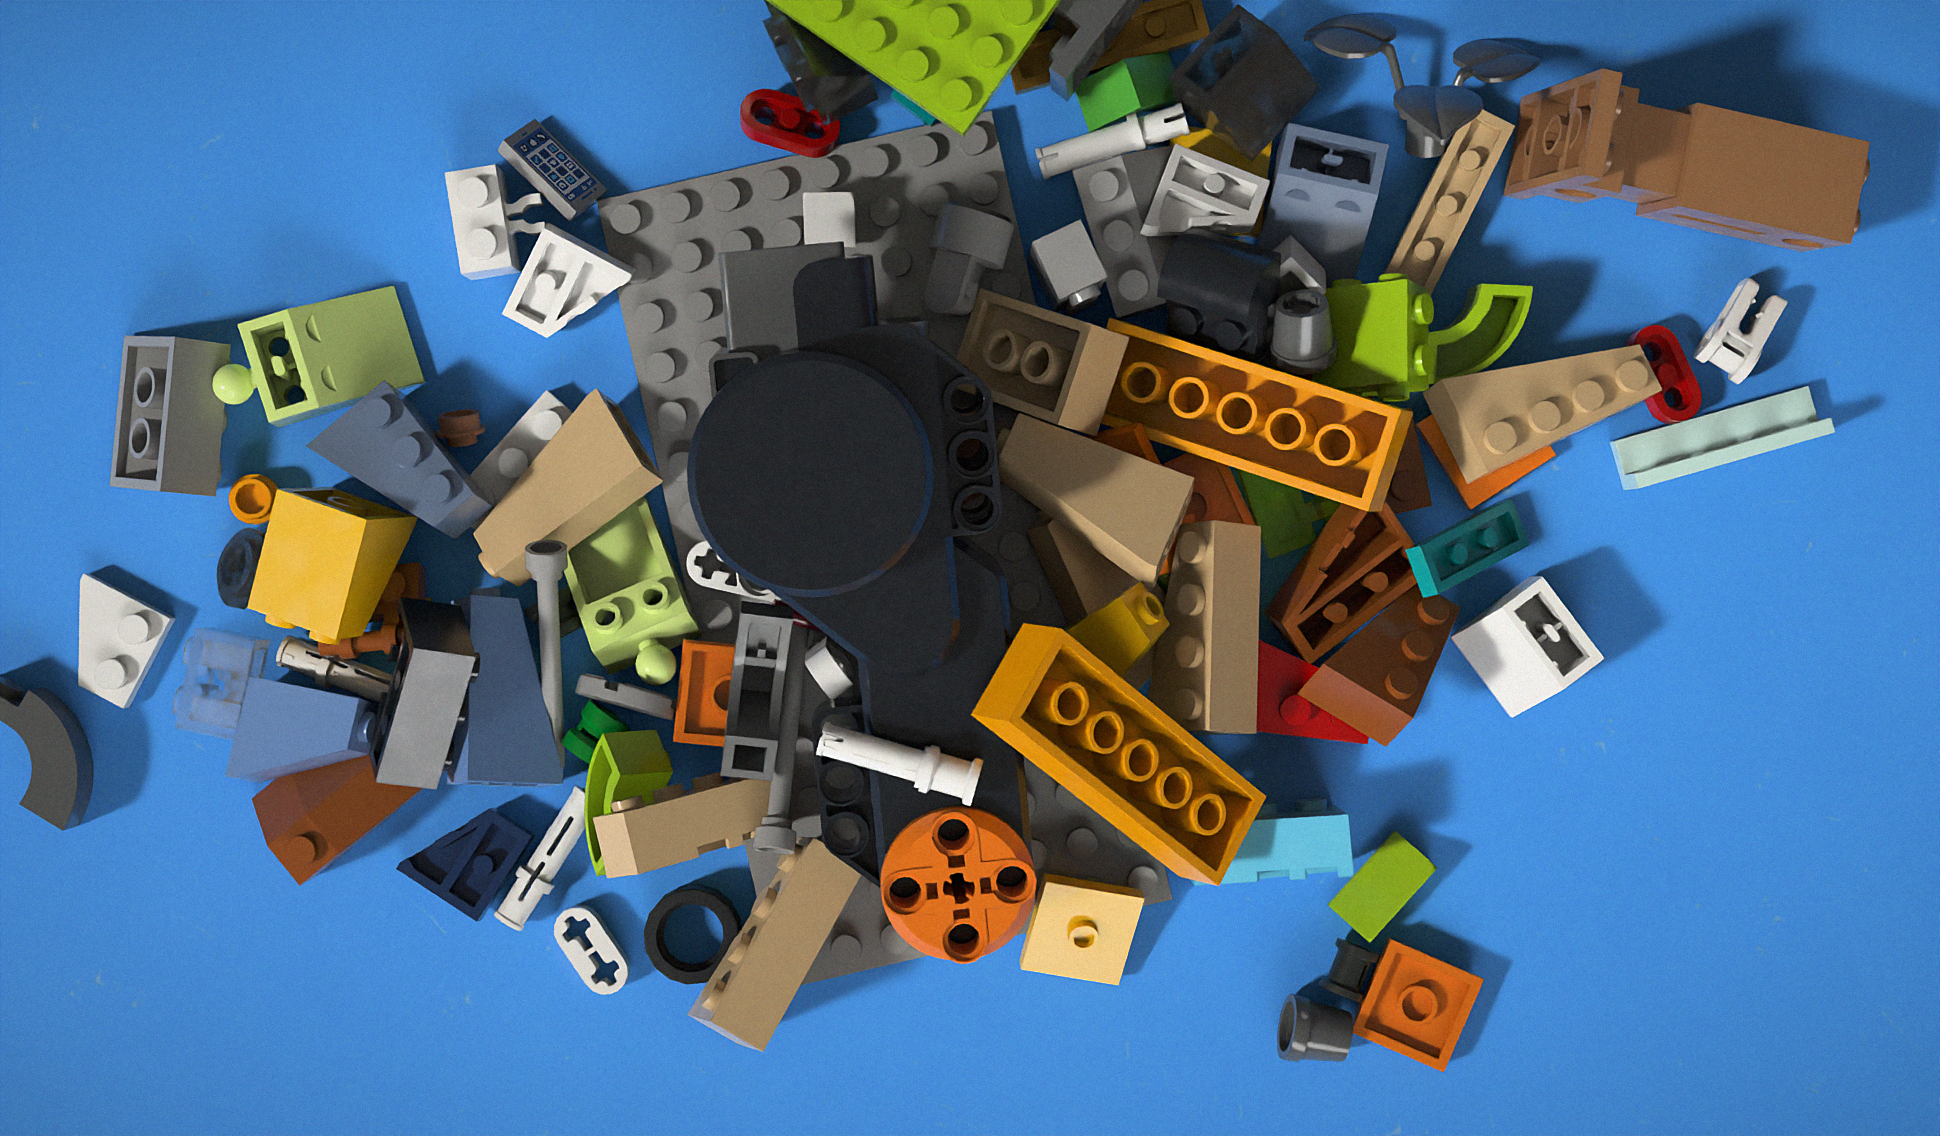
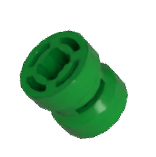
[560,699,631,764]

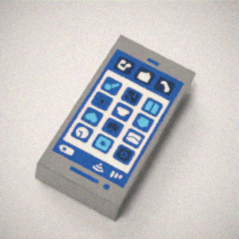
[497,119,607,222]

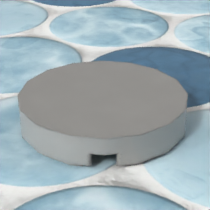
[575,673,677,720]

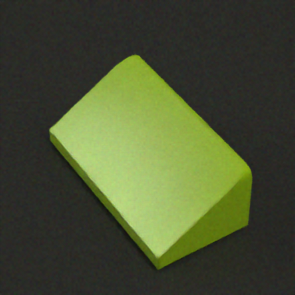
[1327,830,1437,942]

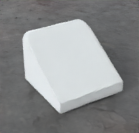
[803,192,856,248]

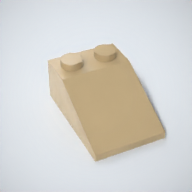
[956,288,1130,436]

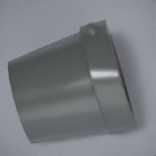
[1270,289,1338,375]
[1277,994,1353,1062]

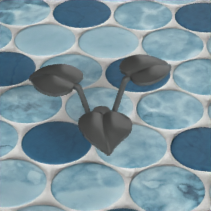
[1304,15,1541,158]

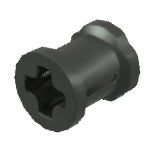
[1319,938,1379,1002]

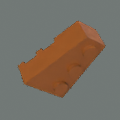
[1264,501,1417,664]
[1297,583,1461,747]

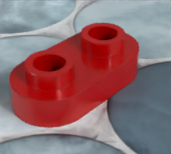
[740,89,840,158]
[1625,325,1702,424]

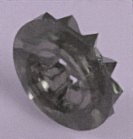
[216,528,266,610]

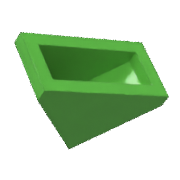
[1075,52,1185,133]

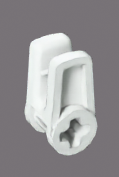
[1693,277,1788,384]

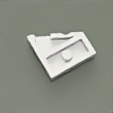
[502,223,636,338]
[78,573,176,709]

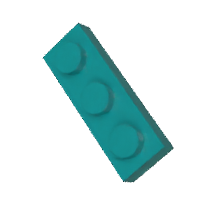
[1405,498,1529,598]

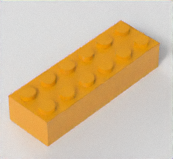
[1101,318,1413,512]
[971,623,1267,886]

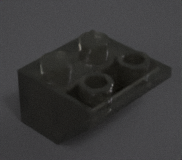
[762,0,879,126]
[1169,4,1320,162]

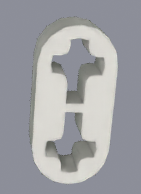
[554,905,630,995]

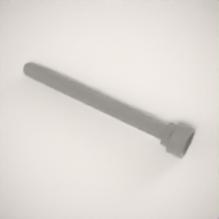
[525,540,568,770]
[753,625,809,855]

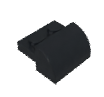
[1157,227,1281,362]

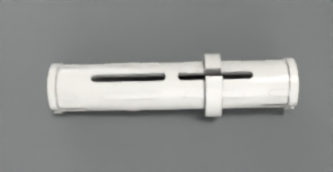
[1035,103,1190,180]
[276,635,392,703]
[494,785,585,931]

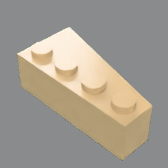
[1422,344,1662,484]
[1147,520,1261,735]
[687,837,861,1052]

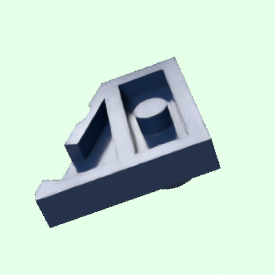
[396,808,535,922]

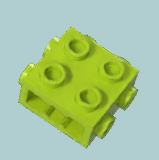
[1312,273,1434,402]

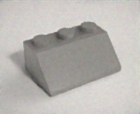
[1072,145,1180,320]
[110,336,232,497]

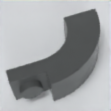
[720,601,794,781]
[0,677,94,831]

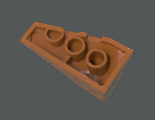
[252,755,445,886]

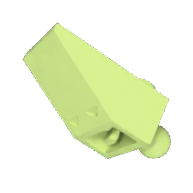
[212,286,426,428]
[564,495,703,686]

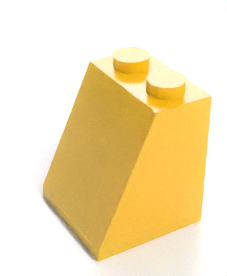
[247,486,417,645]

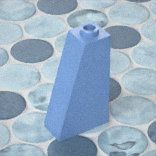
[447,588,563,788]

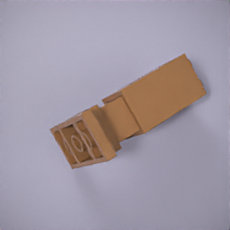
[1503,68,1870,252]

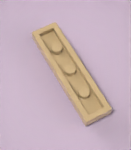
[1382,109,1515,296]

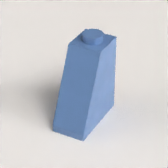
[225,676,379,783]

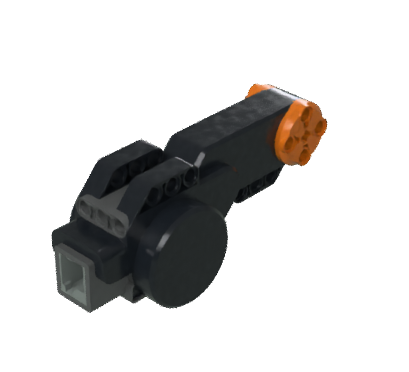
[687,241,1037,964]

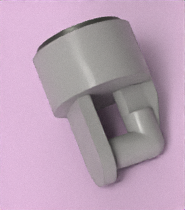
[924,200,1015,315]

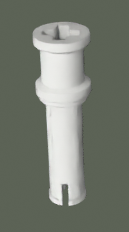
[816,722,984,806]

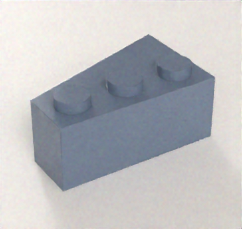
[306,380,494,539]

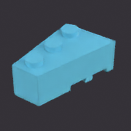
[1190,798,1354,886]

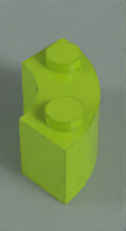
[1429,284,1533,385]
[584,730,673,876]

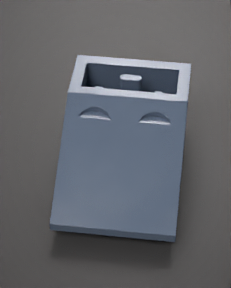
[1257,123,1389,289]

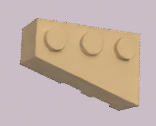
[593,772,771,878]

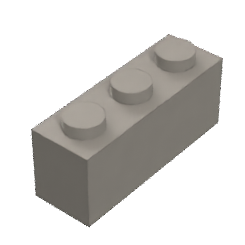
[1028,219,1107,316]

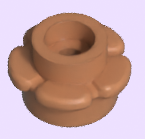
[435,409,485,447]

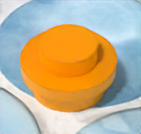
[229,474,279,525]

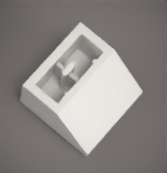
[1450,576,1605,718]

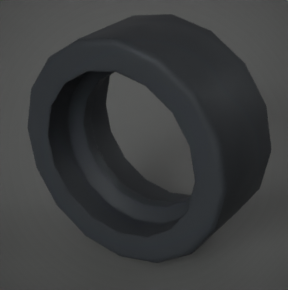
[644,884,742,985]

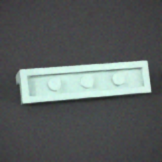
[1610,386,1835,490]

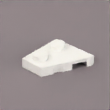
[1140,144,1270,236]

